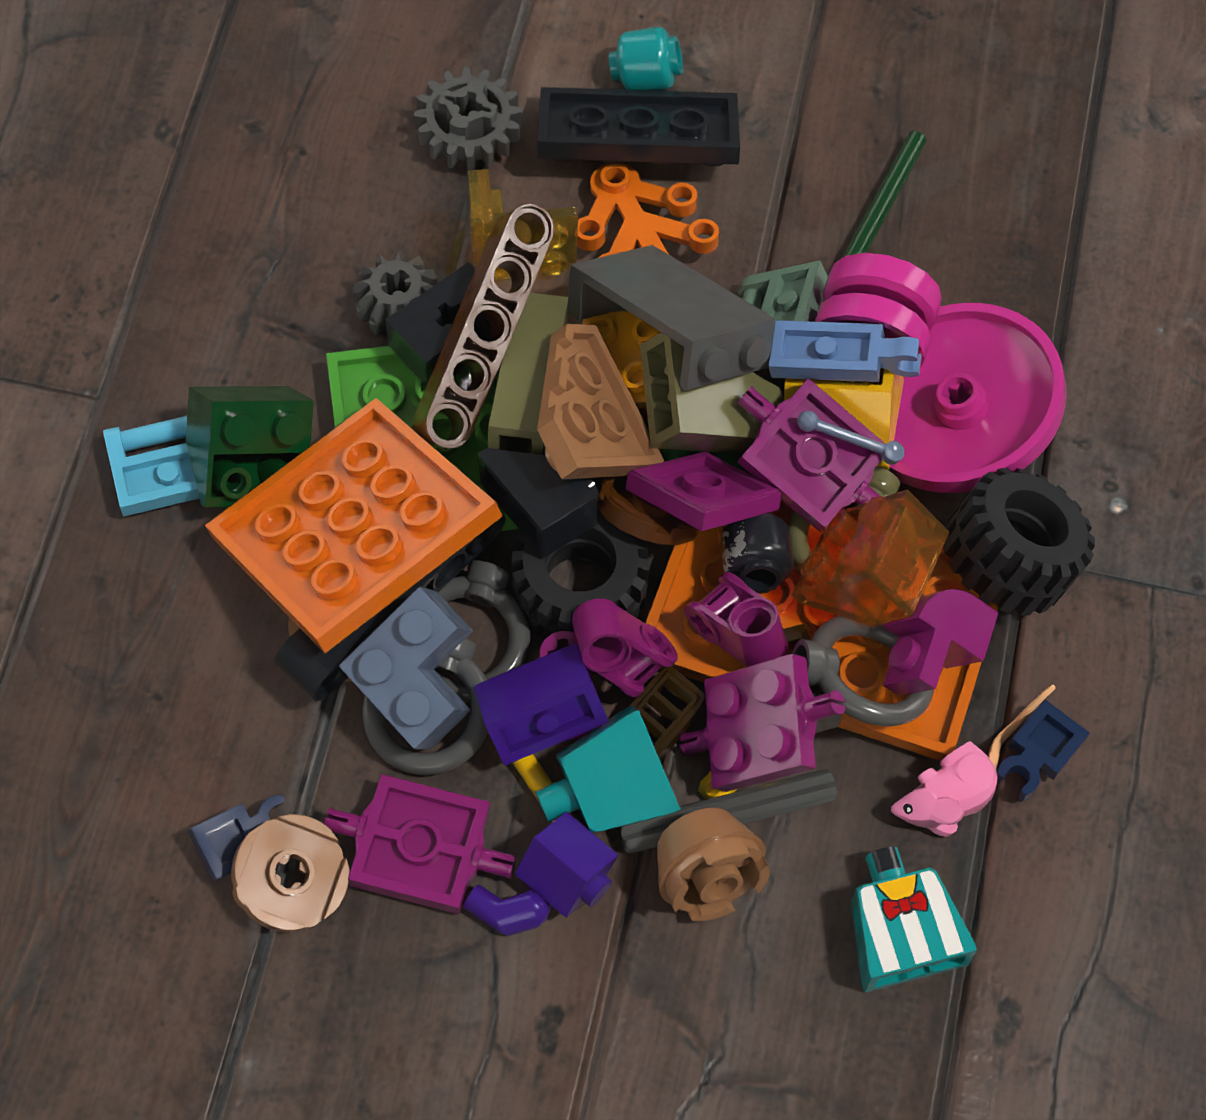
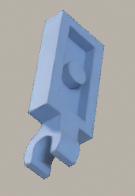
[769,320,922,382]

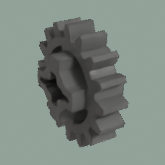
[414,67,522,170]

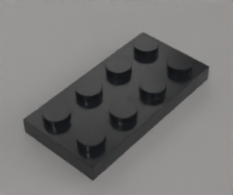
[537,87,740,167]

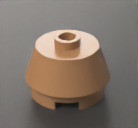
[657,808,770,921]

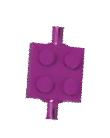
[737,378,893,532]
[680,654,846,792]
[324,774,517,915]

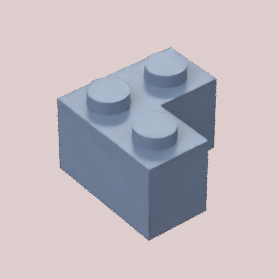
[339,587,473,749]

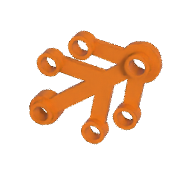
[574,163,719,258]

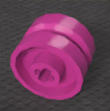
[815,253,942,378]

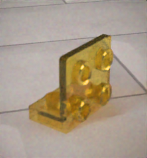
[468,169,578,280]

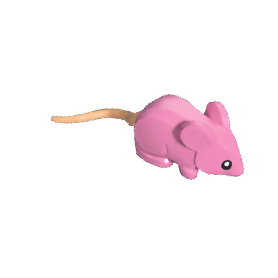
[891,684,1056,837]

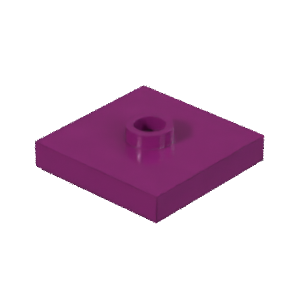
[626,451,782,531]

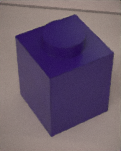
[515,812,618,918]

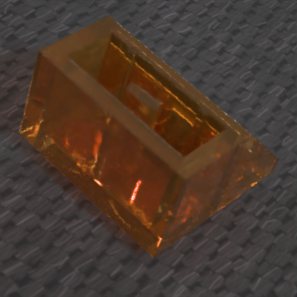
[792,489,950,627]

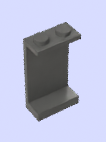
[568,245,775,391]

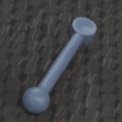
[797,410,905,465]

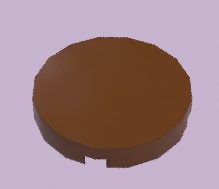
[597,476,700,545]

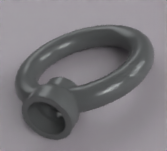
[434,560,530,702]
[792,614,934,726]
[362,639,488,775]

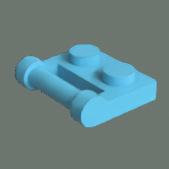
[103,416,200,517]

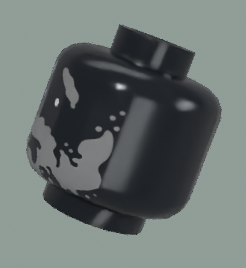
[721,513,794,594]

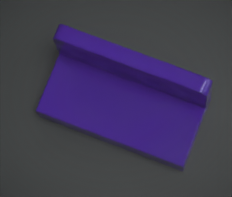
[474,644,609,766]

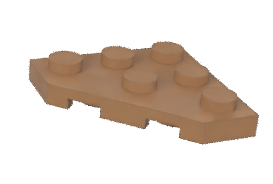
[537,324,665,479]

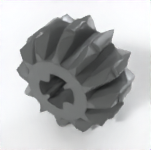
[353,250,438,336]

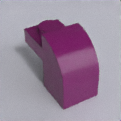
[883,589,998,696]

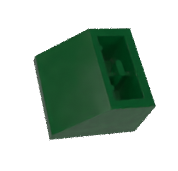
[186,386,314,507]

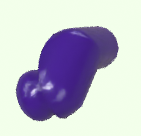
[463,884,552,936]

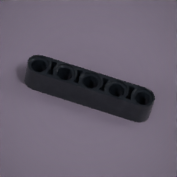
[274,513,506,701]

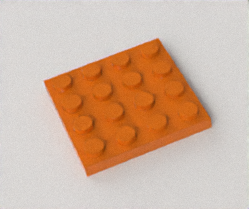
[205,398,502,653]

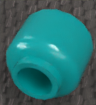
[609,27,683,91]

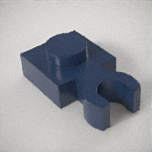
[997,699,1090,802]
[188,795,285,882]

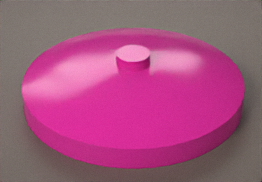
[889,303,1067,493]

